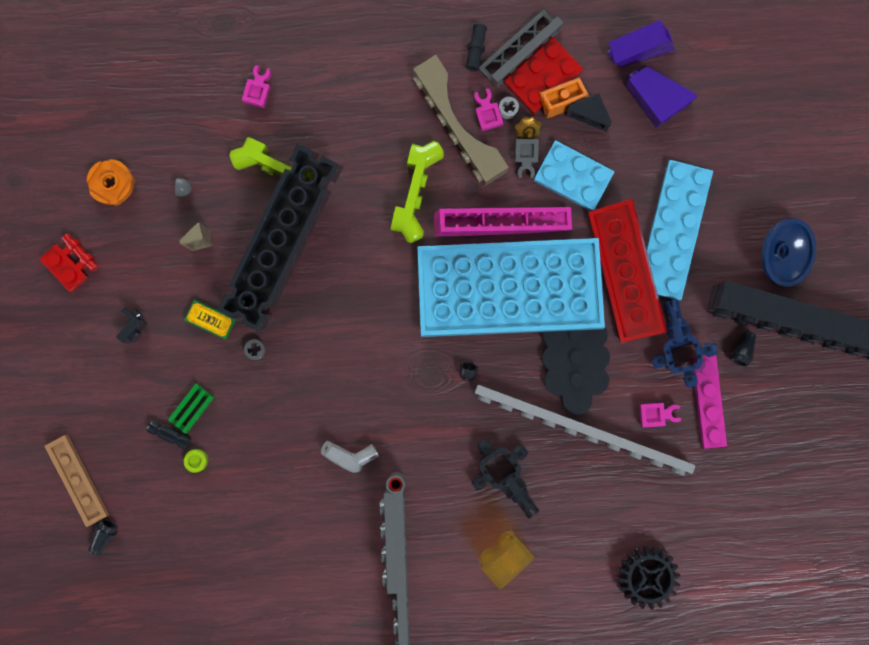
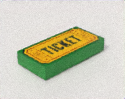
[184,300,236,340]

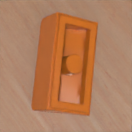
[539,77,589,119]

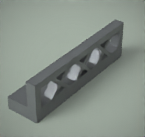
[479,10,564,89]

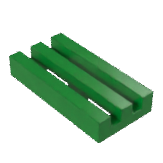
[168,384,215,434]

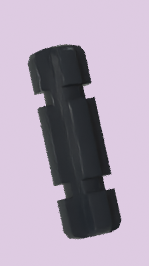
[147,421,191,449]

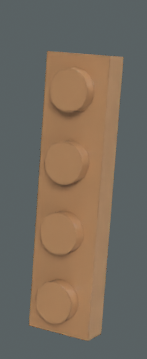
[45,435,109,527]

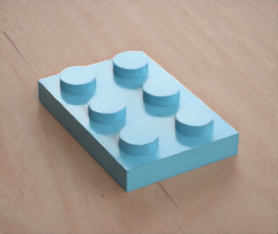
[534,140,615,211]

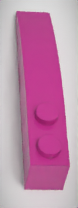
[434,207,572,236]

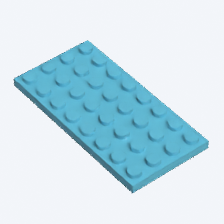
[418,238,605,337]

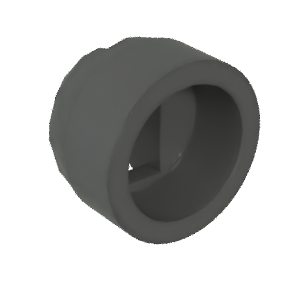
[175,178,192,197]

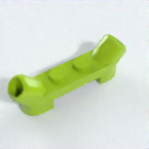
[229,137,315,182]
[391,141,444,243]

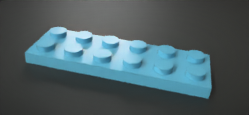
[646,160,713,301]

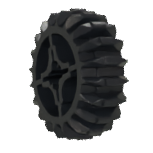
[617,545,681,610]

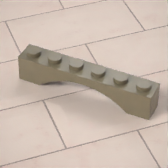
[412,55,509,186]

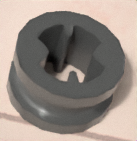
[244,339,265,360]

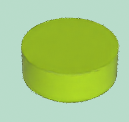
[184,449,208,473]

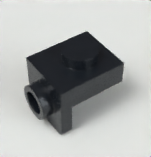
[116,307,147,344]

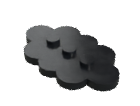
[542,327,610,415]

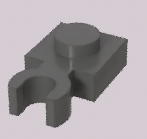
[515,139,539,178]

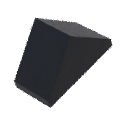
[565,93,612,132]

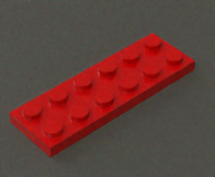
[588,199,667,343]

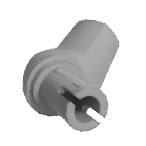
[321,441,379,473]

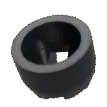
[459,362,478,381]

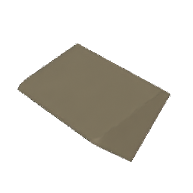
[179,223,213,251]

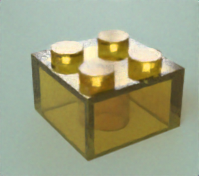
[479,530,535,590]

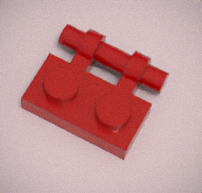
[39,233,99,293]

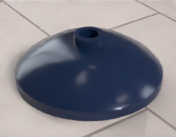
[761,218,816,287]

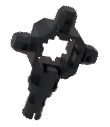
[471,439,540,519]

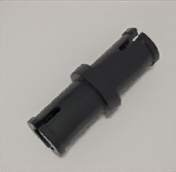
[465,24,487,72]

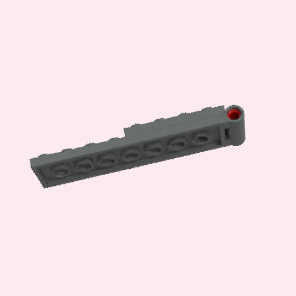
[380,472,410,645]

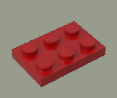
[504,37,583,115]

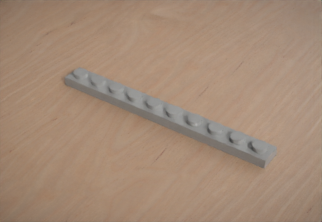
[474,385,696,476]

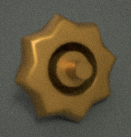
[515,117,541,139]

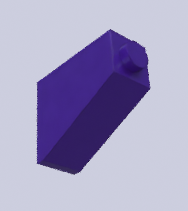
[608,20,675,67]
[625,66,697,128]

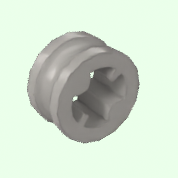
[499,97,519,119]

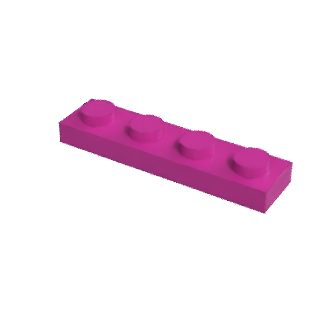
[691,356,727,449]

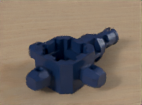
[652,300,718,389]

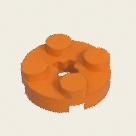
[87,159,135,206]

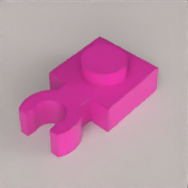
[242,65,271,108]
[474,89,503,132]
[639,403,681,428]

